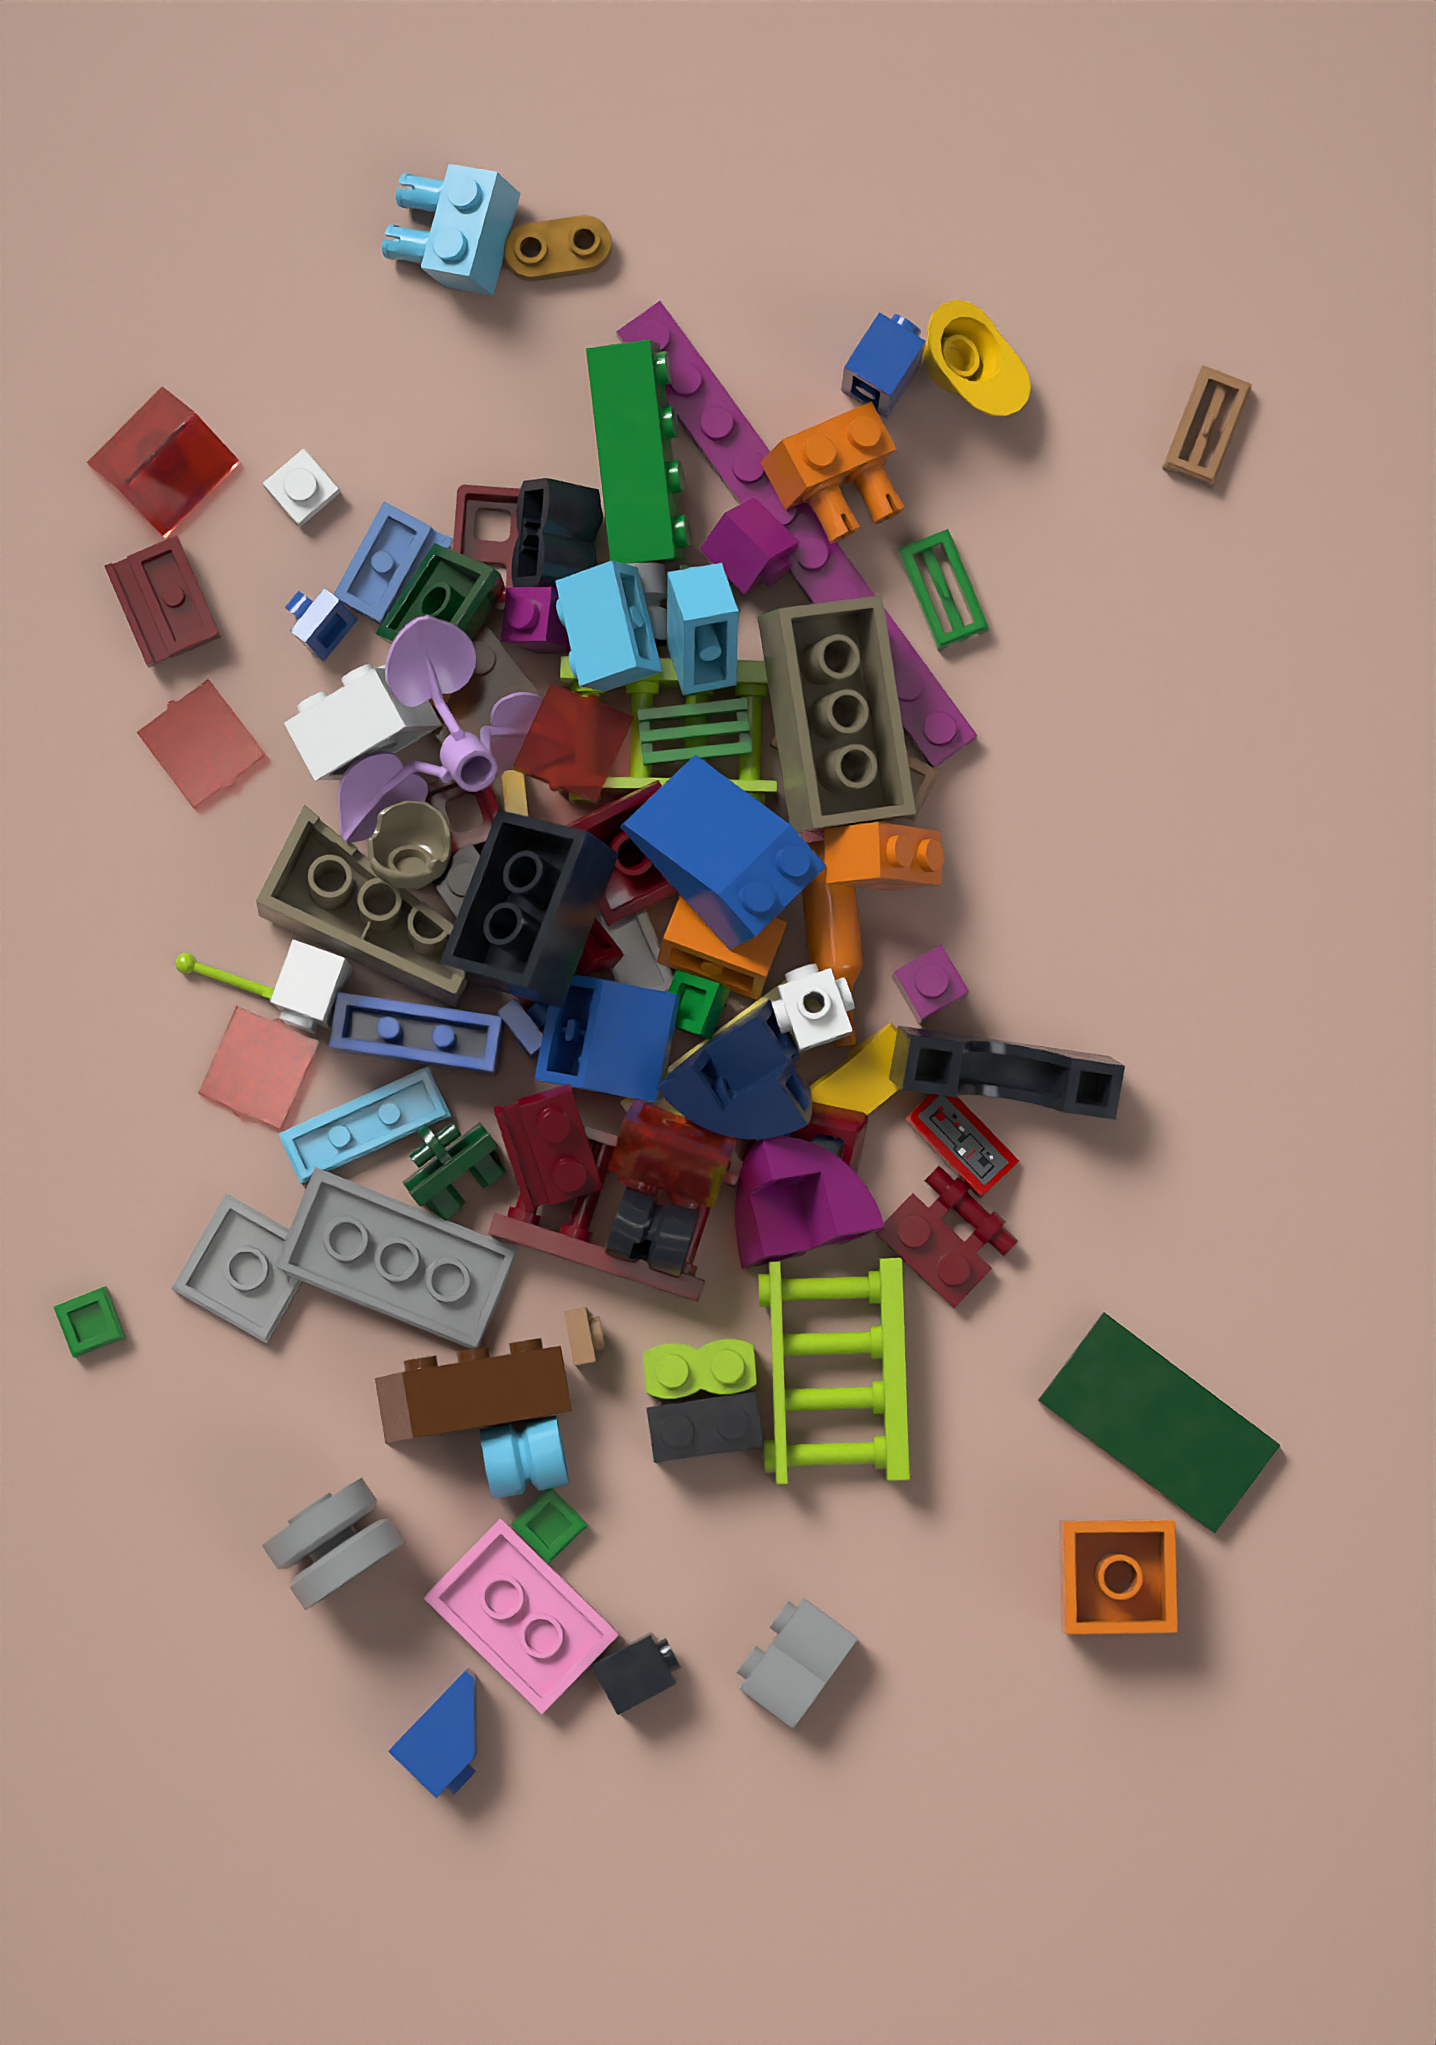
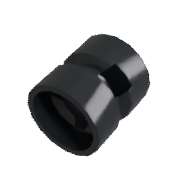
[605,1185,701,1278]

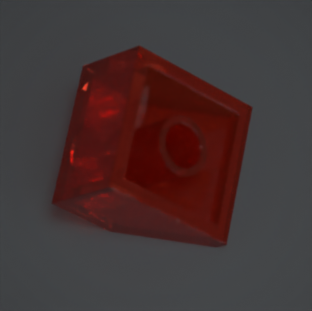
[608,1099,738,1210]

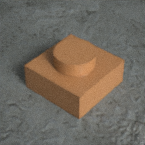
[564,1307,605,1366]

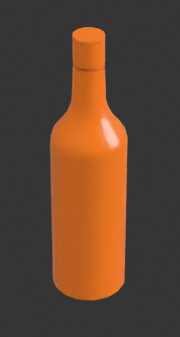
[801,840,864,1048]

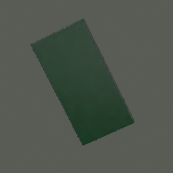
[1037,1312,1280,1533]

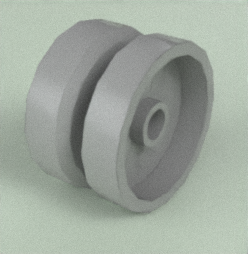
[262,1478,405,1611]

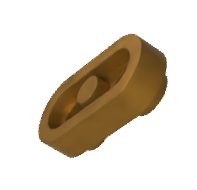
[504,215,612,282]

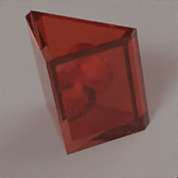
[86,386,240,539]

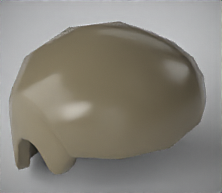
[368,800,452,889]

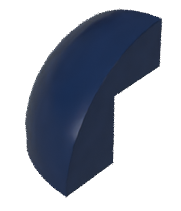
[657,999,812,1139]

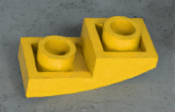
[808,1022,900,1139]

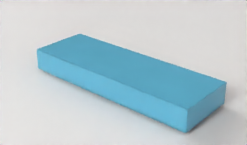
[278,1066,451,1185]

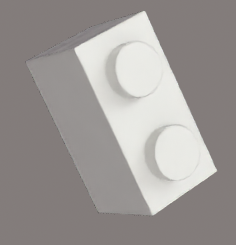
[270,940,353,1034]

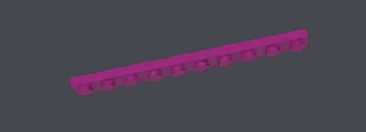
[616,301,977,768]

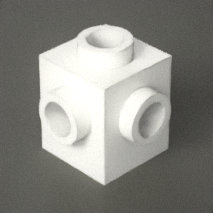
[771,963,855,1053]

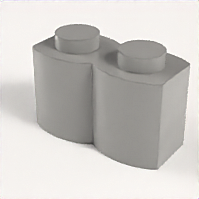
[736,1598,858,1728]

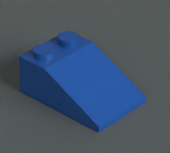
[620,755,826,950]

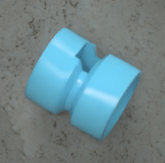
[480,1415,569,1499]

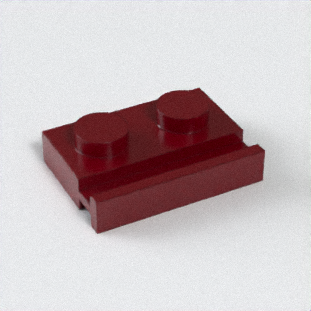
[104,535,221,668]
[493,1083,603,1213]

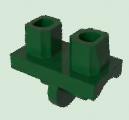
[402,1122,506,1220]

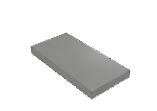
[273,1167,519,1349]

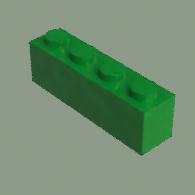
[586,339,691,564]

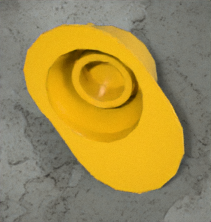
[923,300,1031,417]

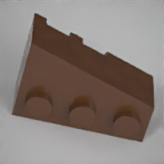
[375,1338,572,1443]

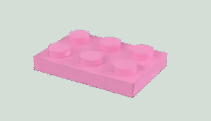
[423,1518,620,1714]

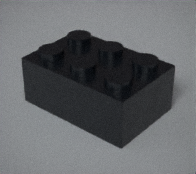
[439,810,619,1008]

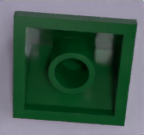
[375,543,506,645]

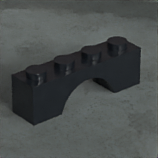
[889,1025,1125,1120]

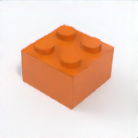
[1059,1519,1178,1634]

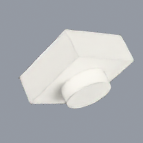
[263,448,341,527]

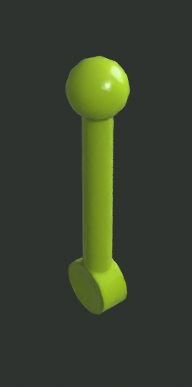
[175,952,274,1000]

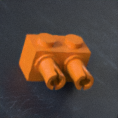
[760,401,906,544]

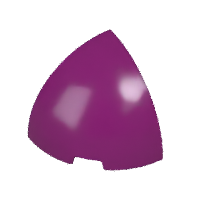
[735,1136,885,1269]

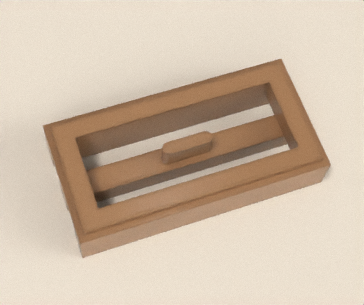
[1162,365,1253,487]

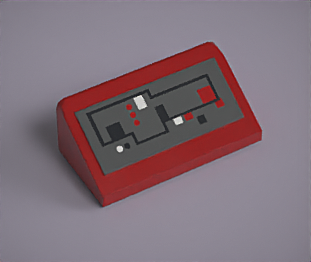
[904,1094,1019,1199]

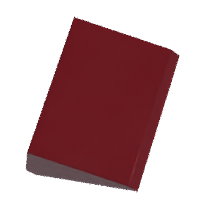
[565,780,678,926]

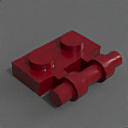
[875,1166,1018,1309]

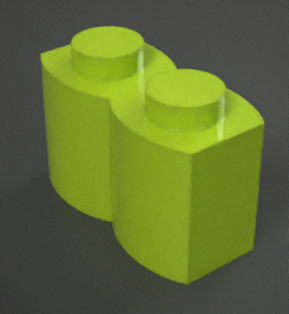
[643,1339,757,1399]

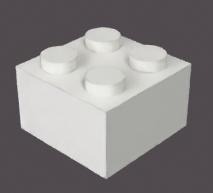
[284,664,442,781]

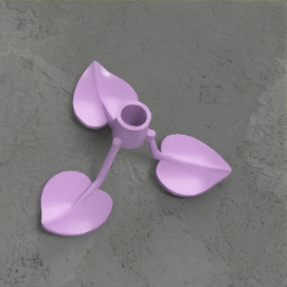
[338,615,576,843]

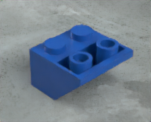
[534,975,680,1103]

